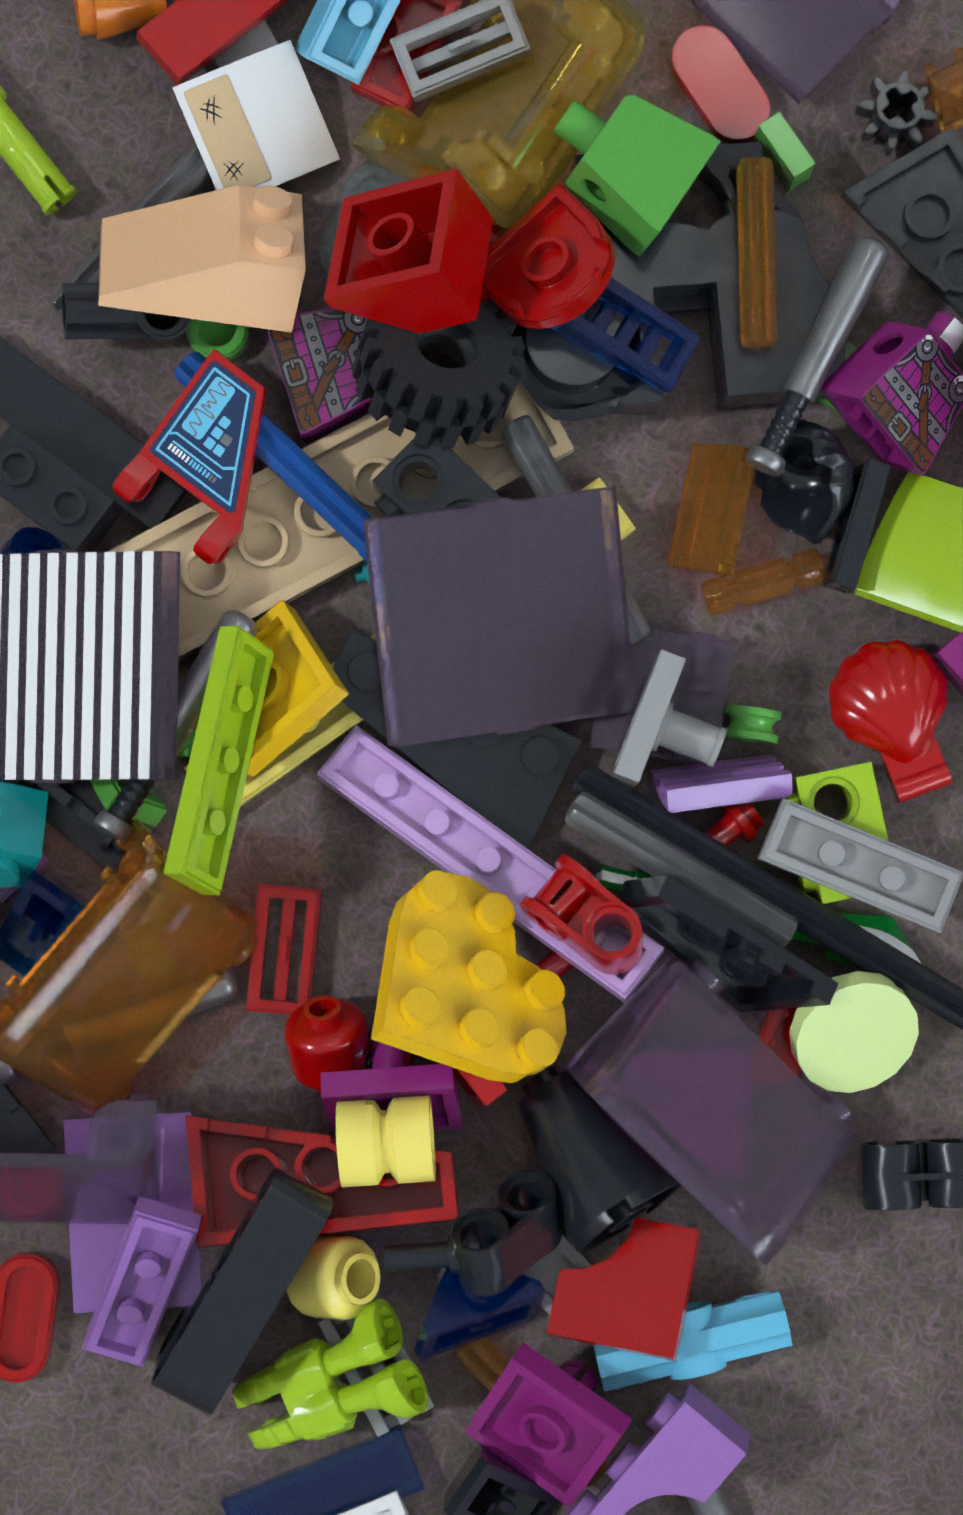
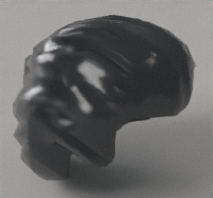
[750,419,854,545]

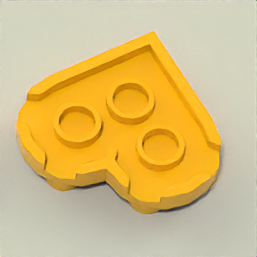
[371,870,566,1083]

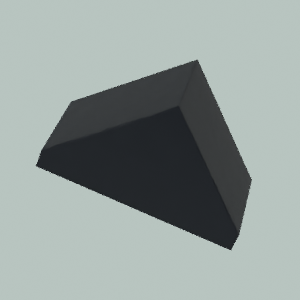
[444,1443,561,1515]

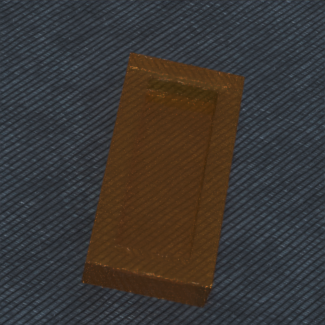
[667,443,755,576]

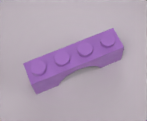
[566,1384,751,1515]

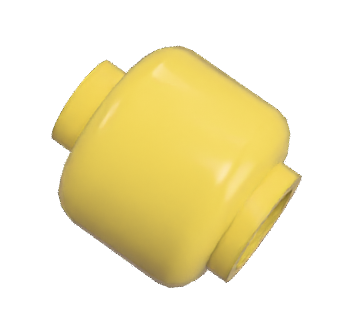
[286,1234,381,1321]

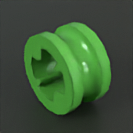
[724,704,782,745]

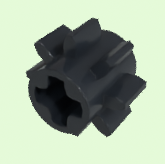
[855,71,937,156]

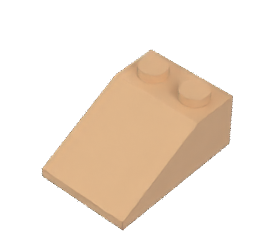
[98,185,306,333]

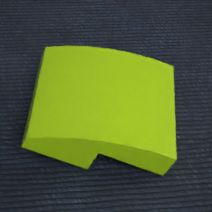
[855,472,963,633]

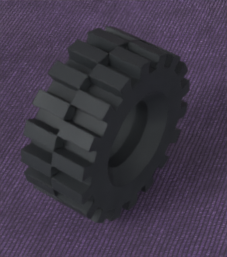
[352,297,526,448]

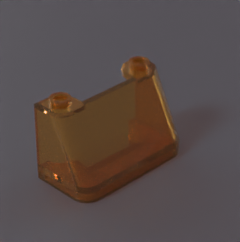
[0,818,258,1116]

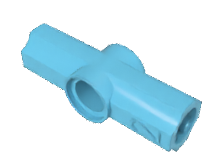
[593,1289,793,1392]

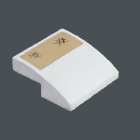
[173,40,340,190]

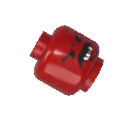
[285,995,372,1092]

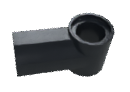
[61,283,191,341]

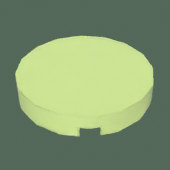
[789,971,919,1093]

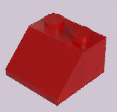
[324,168,493,334]

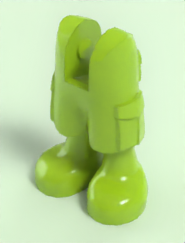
[232,1298,428,1450]

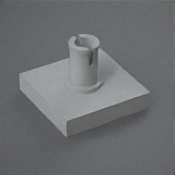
[611,649,727,788]

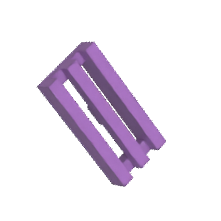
[650,754,792,813]

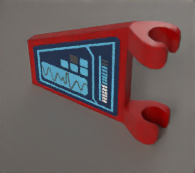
[112,349,267,564]

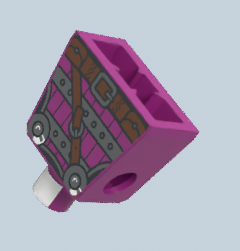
[267,308,422,444]
[820,312,963,476]

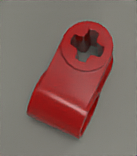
[519,854,643,975]

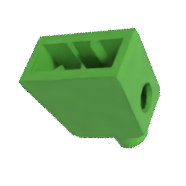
[553,94,721,257]

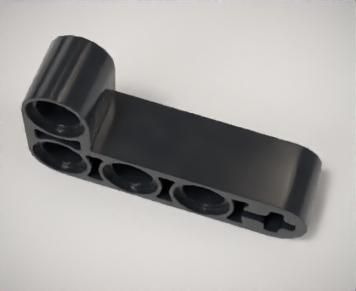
[151,1167,335,1415]

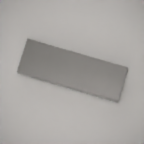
[757,798,963,933]

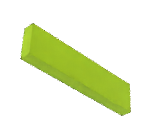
[163,626,274,896]

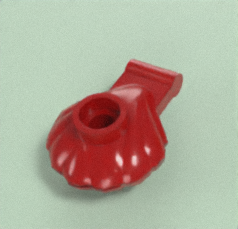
[829,639,952,803]

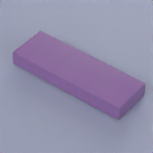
[81,1196,202,1367]

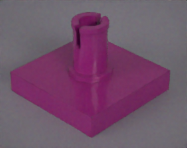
[320,1025,463,1137]
[464,1342,632,1508]

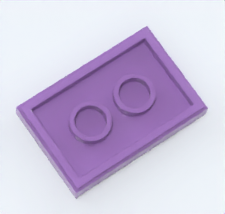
[63,1111,203,1313]

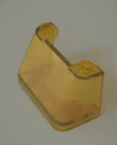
[351,0,645,229]

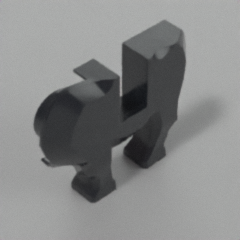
[512,142,845,422]

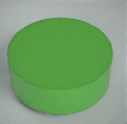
[186,319,250,360]

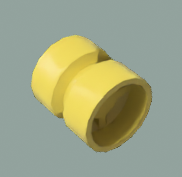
[336,1095,436,1188]

